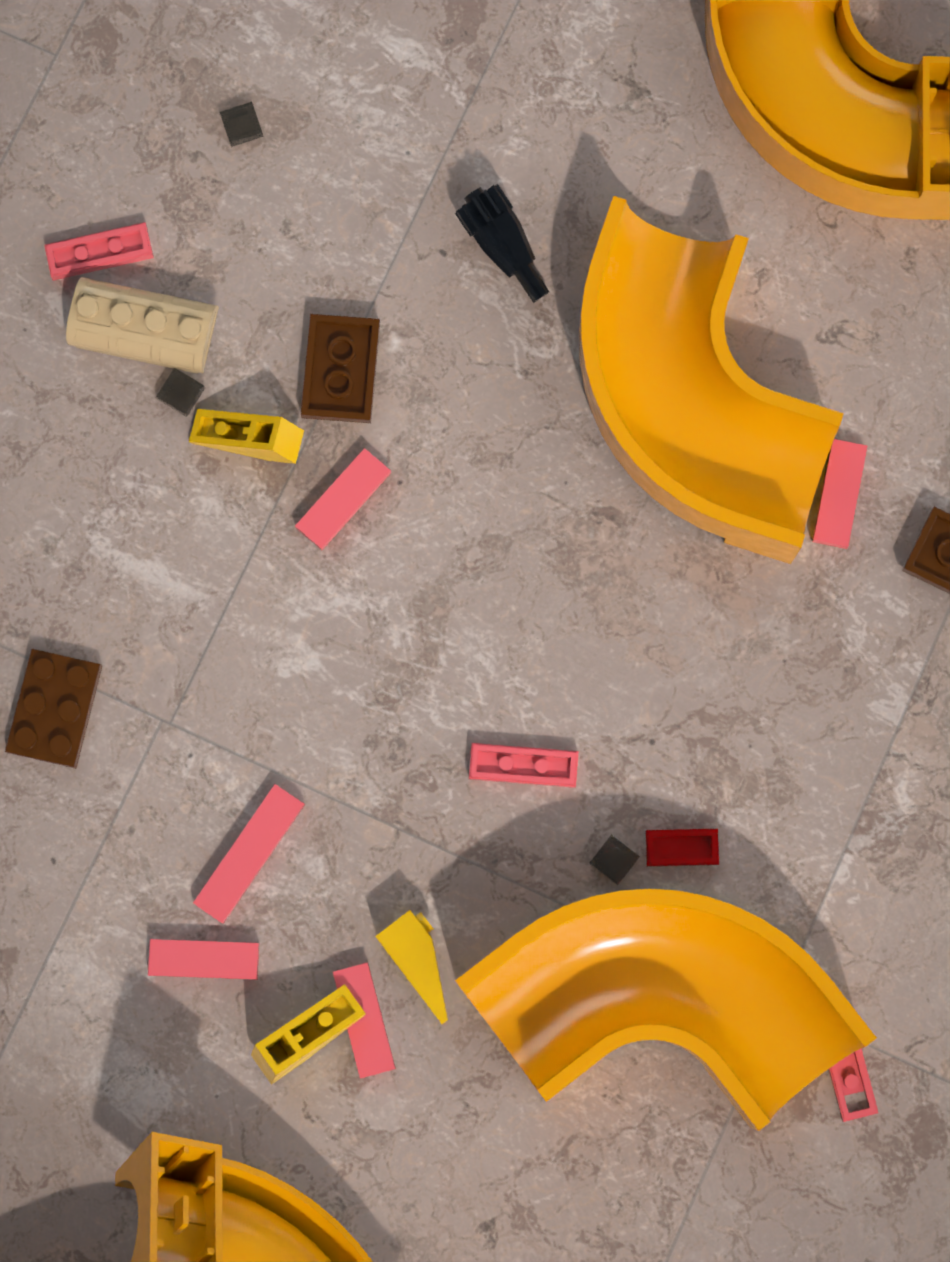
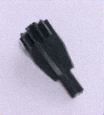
[455,184,550,303]

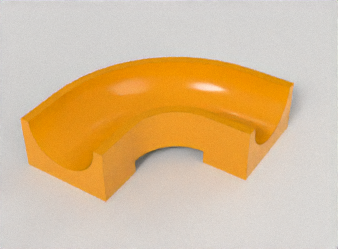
[704,0,950,220]
[579,196,844,564]
[455,889,877,1131]
[115,1132,373,1262]

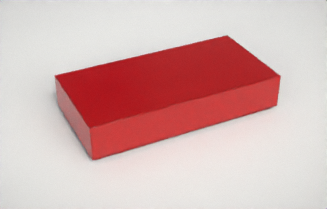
[645,828,719,867]

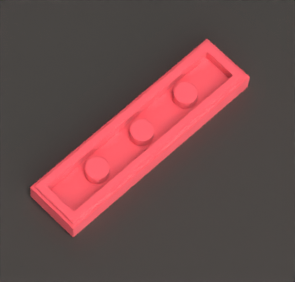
[193,784,305,924]

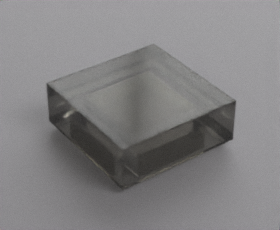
[220,102,264,147]
[156,368,205,417]
[589,834,640,886]

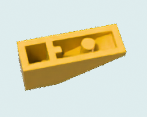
[189,409,304,464]
[375,910,448,1024]
[251,984,366,1085]

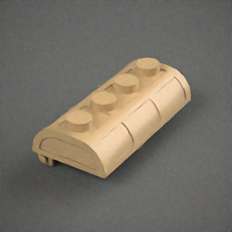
[66,277,219,374]

